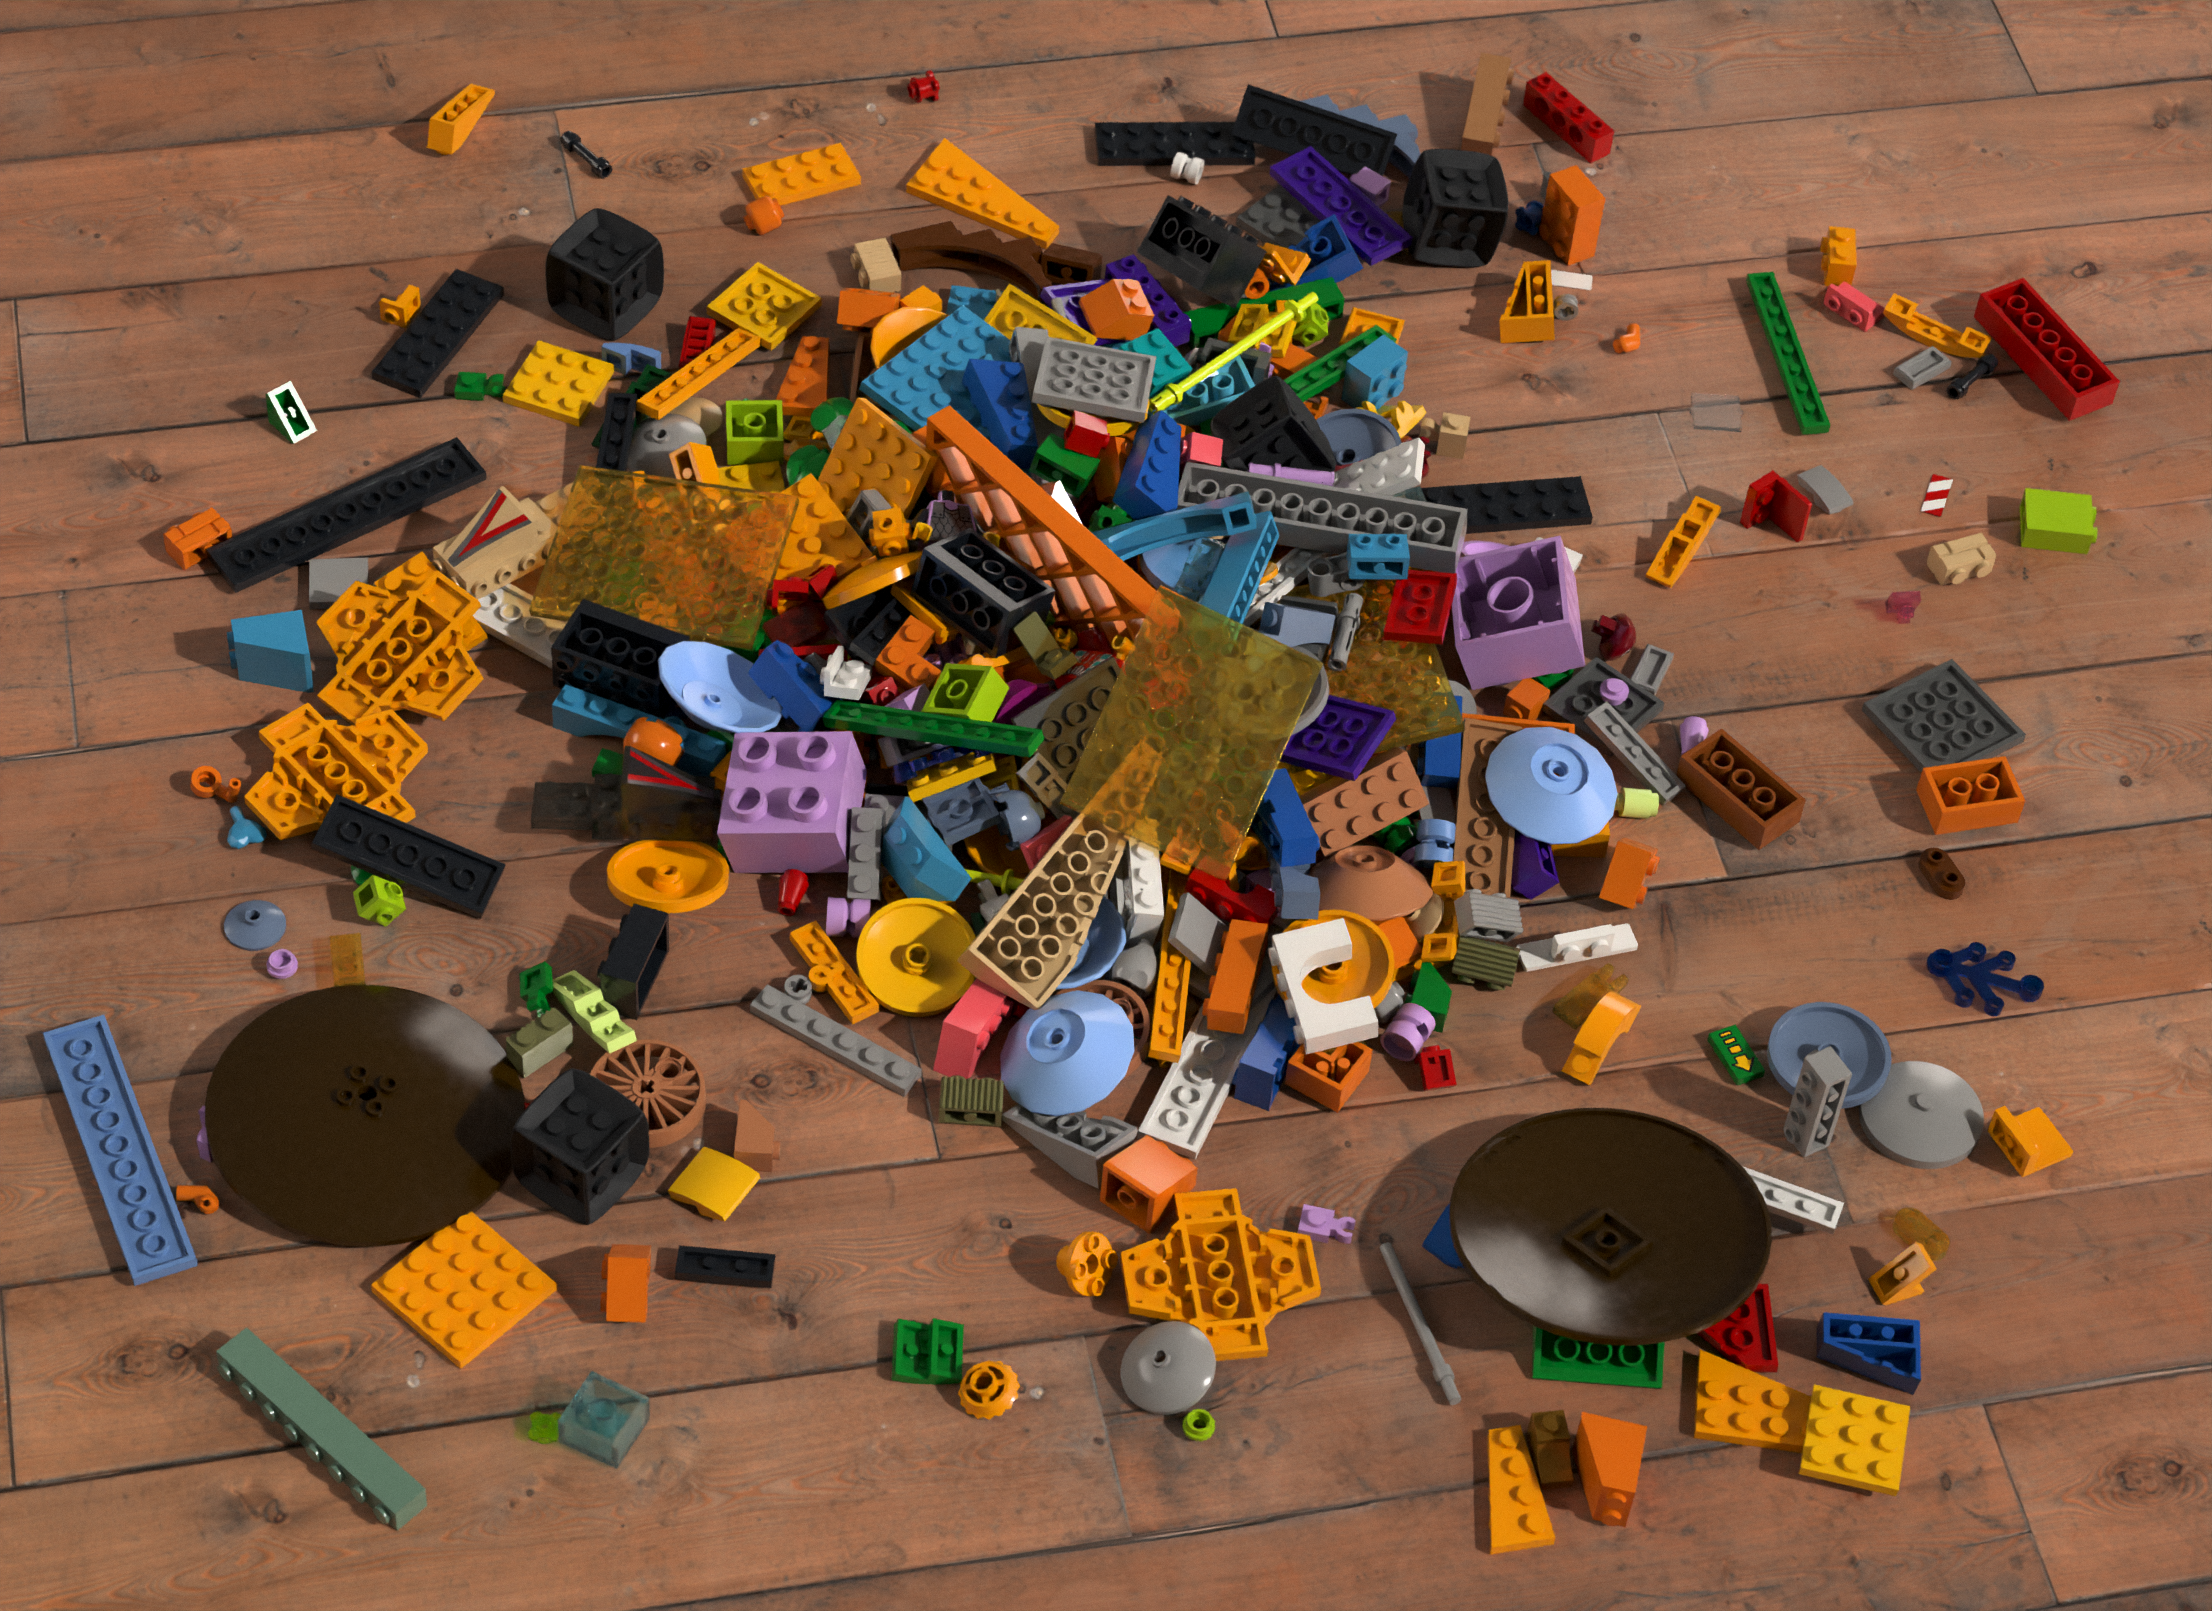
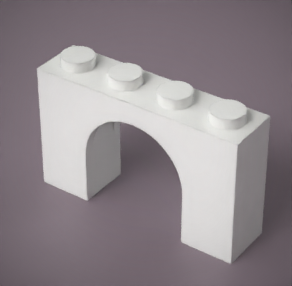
[1268,918,1378,1055]

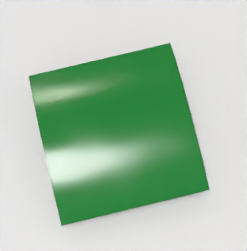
[891,1318,964,1385]

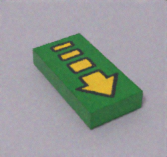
[1707,1024,1765,1086]

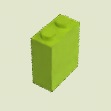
[2019,488,2098,554]

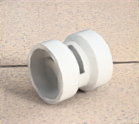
[1170,152,1204,185]

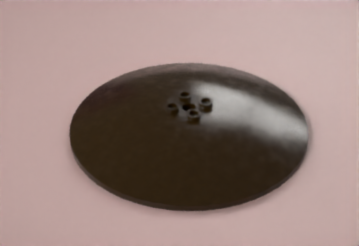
[205,985,526,1247]
[1449,1108,1772,1345]

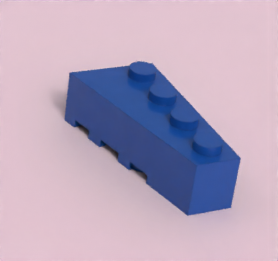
[961,359,1038,469]
[1113,410,1181,521]
[1232,994,1301,1111]

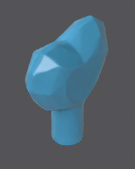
[227,806,267,849]

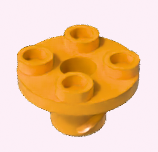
[1056,1231,1118,1296]

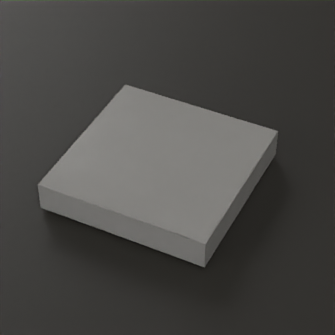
[309,557,368,609]
[1168,892,1229,977]

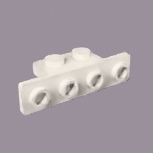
[1516,923,1638,972]

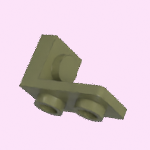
[1012,611,1078,680]

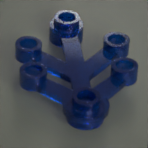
[891,746,994,784]
[1926,942,2044,1016]

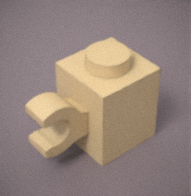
[1419,412,1470,459]

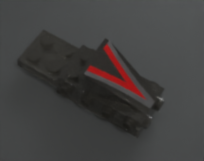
[531,746,721,842]

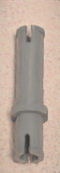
[1327,593,1364,671]

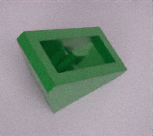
[265,381,317,444]

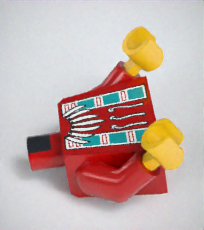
[1054,628,1135,689]

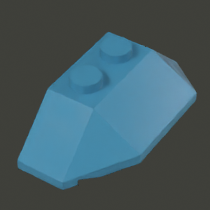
[881,797,972,901]

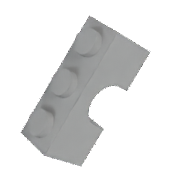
[847,807,886,902]

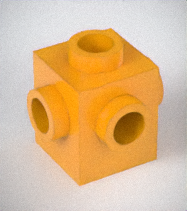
[869,507,912,557]

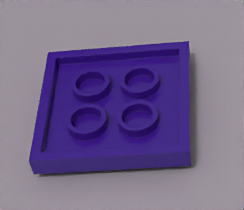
[1040,279,1151,346]
[1274,695,1396,781]

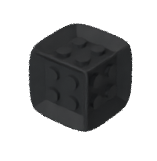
[1402,149,1509,267]
[545,208,664,341]
[1210,376,1336,472]
[510,1068,650,1225]

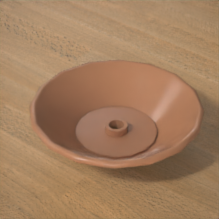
[1308,845,1433,921]

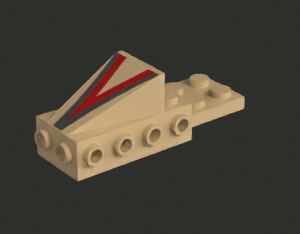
[432,481,610,600]

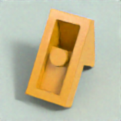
[1868,1242,1937,1305]

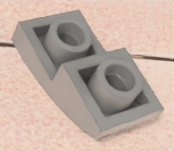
[1797,465,1853,515]

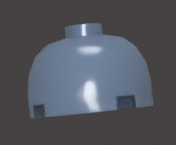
[992,790,1045,852]

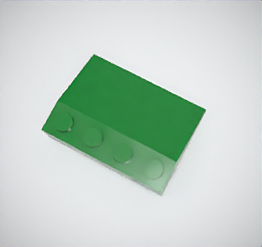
[1532,1325,1665,1389]

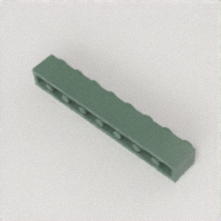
[216,1327,427,1531]

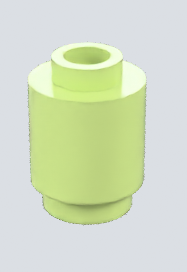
[1614,787,1659,819]

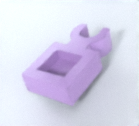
[1297,1204,1356,1244]

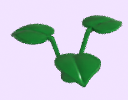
[787,397,911,486]

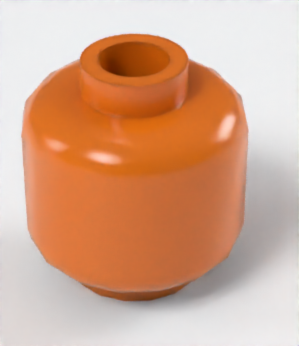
[743,195,785,235]

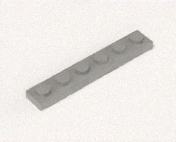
[750,984,922,1097]

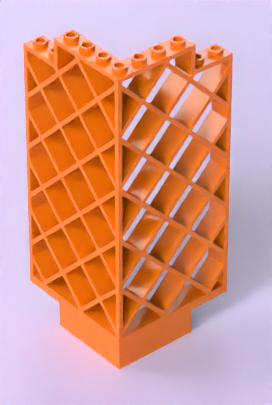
[909,405,1259,739]

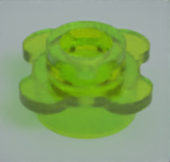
[528,1411,563,1444]

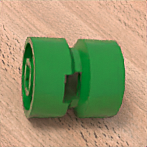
[1372,817,1420,858]

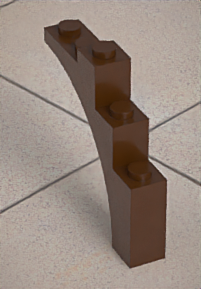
[891,221,1053,307]

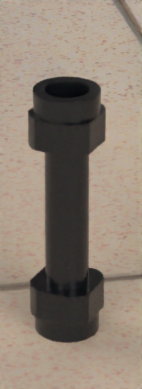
[560,131,612,178]
[1947,353,1998,400]

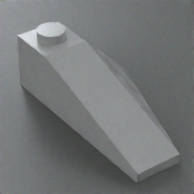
[1002,1104,1138,1188]

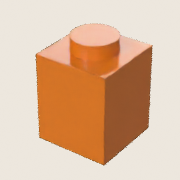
[1503,678,1550,720]

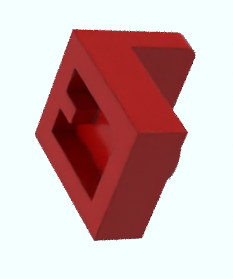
[859,675,901,706]
[1414,1045,1457,1091]

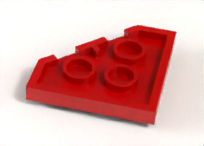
[1696,1284,1779,1372]

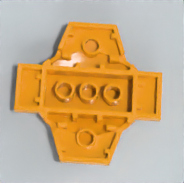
[316,570,484,725]
[244,702,428,840]
[1120,1188,1321,1361]

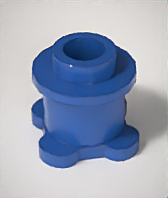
[1515,200,1544,236]

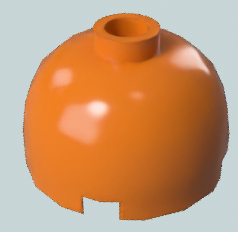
[623,717,684,777]

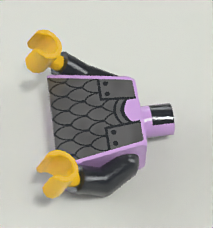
[910,490,1001,551]

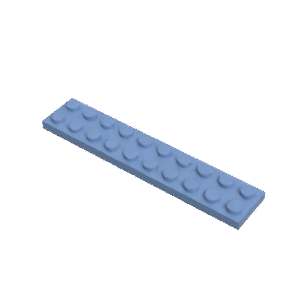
[43,1015,198,1286]

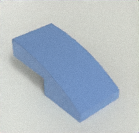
[601,343,661,375]

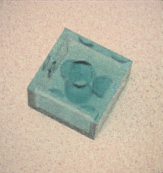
[558,1371,650,1469]

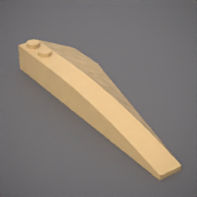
[957,740,1164,1010]

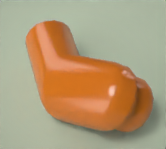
[176,1185,219,1214]

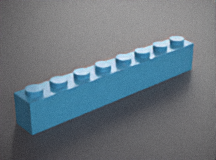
[1186,511,1280,660]

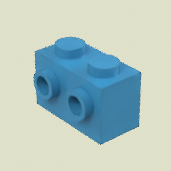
[1346,534,1410,579]

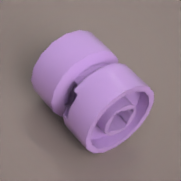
[826,897,871,938]
[1380,1003,1436,1061]

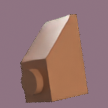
[734,1099,781,1172]

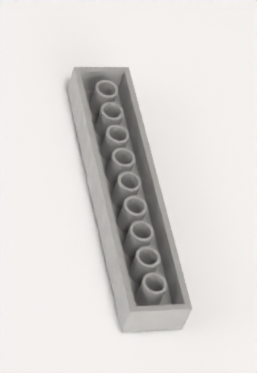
[1177,462,1468,573]

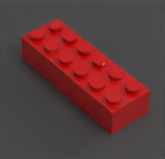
[1974,278,2120,421]

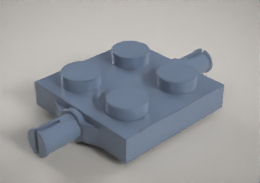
[922,777,1009,846]

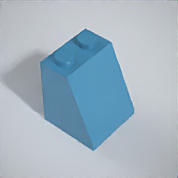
[226,610,314,693]

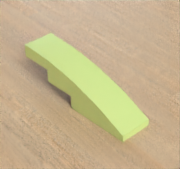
[553,970,637,1053]

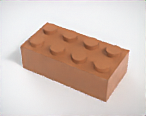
[1299,746,1429,858]

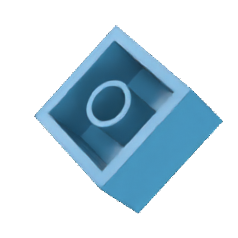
[1341,334,1408,410]

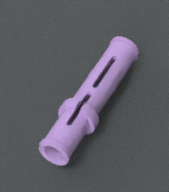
[1247,463,1335,486]

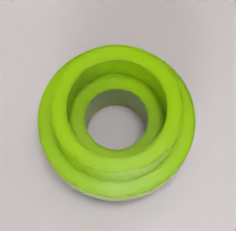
[1182,1409,1215,1441]

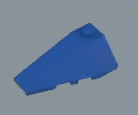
[1267,214,1364,292]

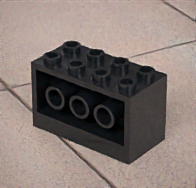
[1137,195,1267,308]
[910,528,1056,658]
[551,599,690,719]

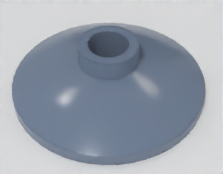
[224,900,286,951]

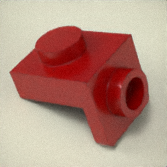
[766,577,809,616]

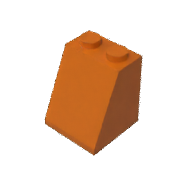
[1100,1135,1198,1234]
[1572,1412,1647,1527]

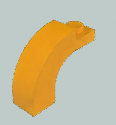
[1561,991,1641,1085]

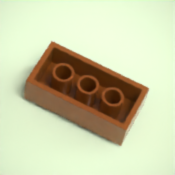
[1676,728,1806,850]

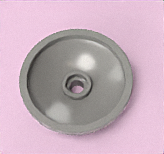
[627,414,707,485]
[1120,1321,1216,1415]

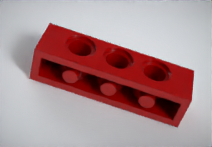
[1523,72,1614,164]

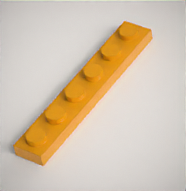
[636,328,760,420]

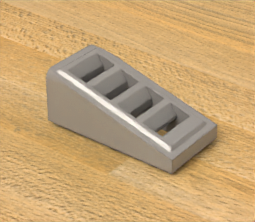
[845,490,892,542]

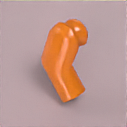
[1613,324,1640,354]

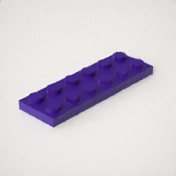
[1269,146,1413,266]

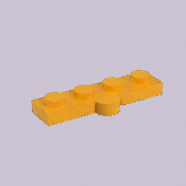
[790,920,879,1025]

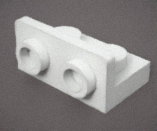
[820,645,873,700]

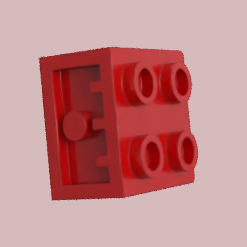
[1740,470,1812,542]

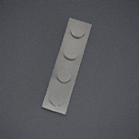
[1584,701,1686,806]

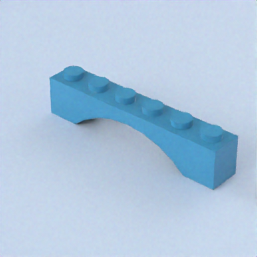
[1091,491,1257,561]
[552,684,726,784]

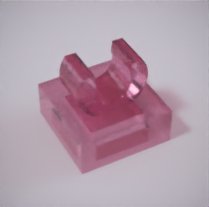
[1885,591,1921,624]

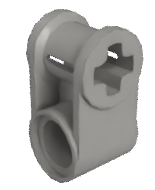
[1308,552,1366,597]

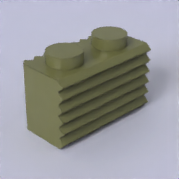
[1452,936,1521,990]
[506,1007,574,1078]
[938,1075,1004,1127]

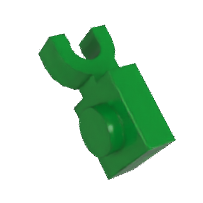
[454,372,506,401]
[519,961,553,1017]

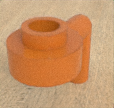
[190,766,241,803]

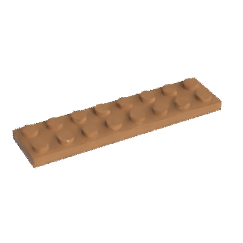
[1452,718,1523,945]

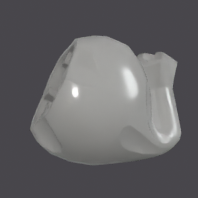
[1105,938,1158,999]

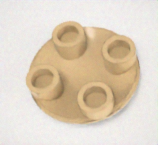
[668,397,723,441]

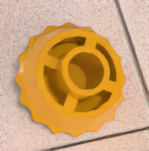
[958,1360,1020,1420]

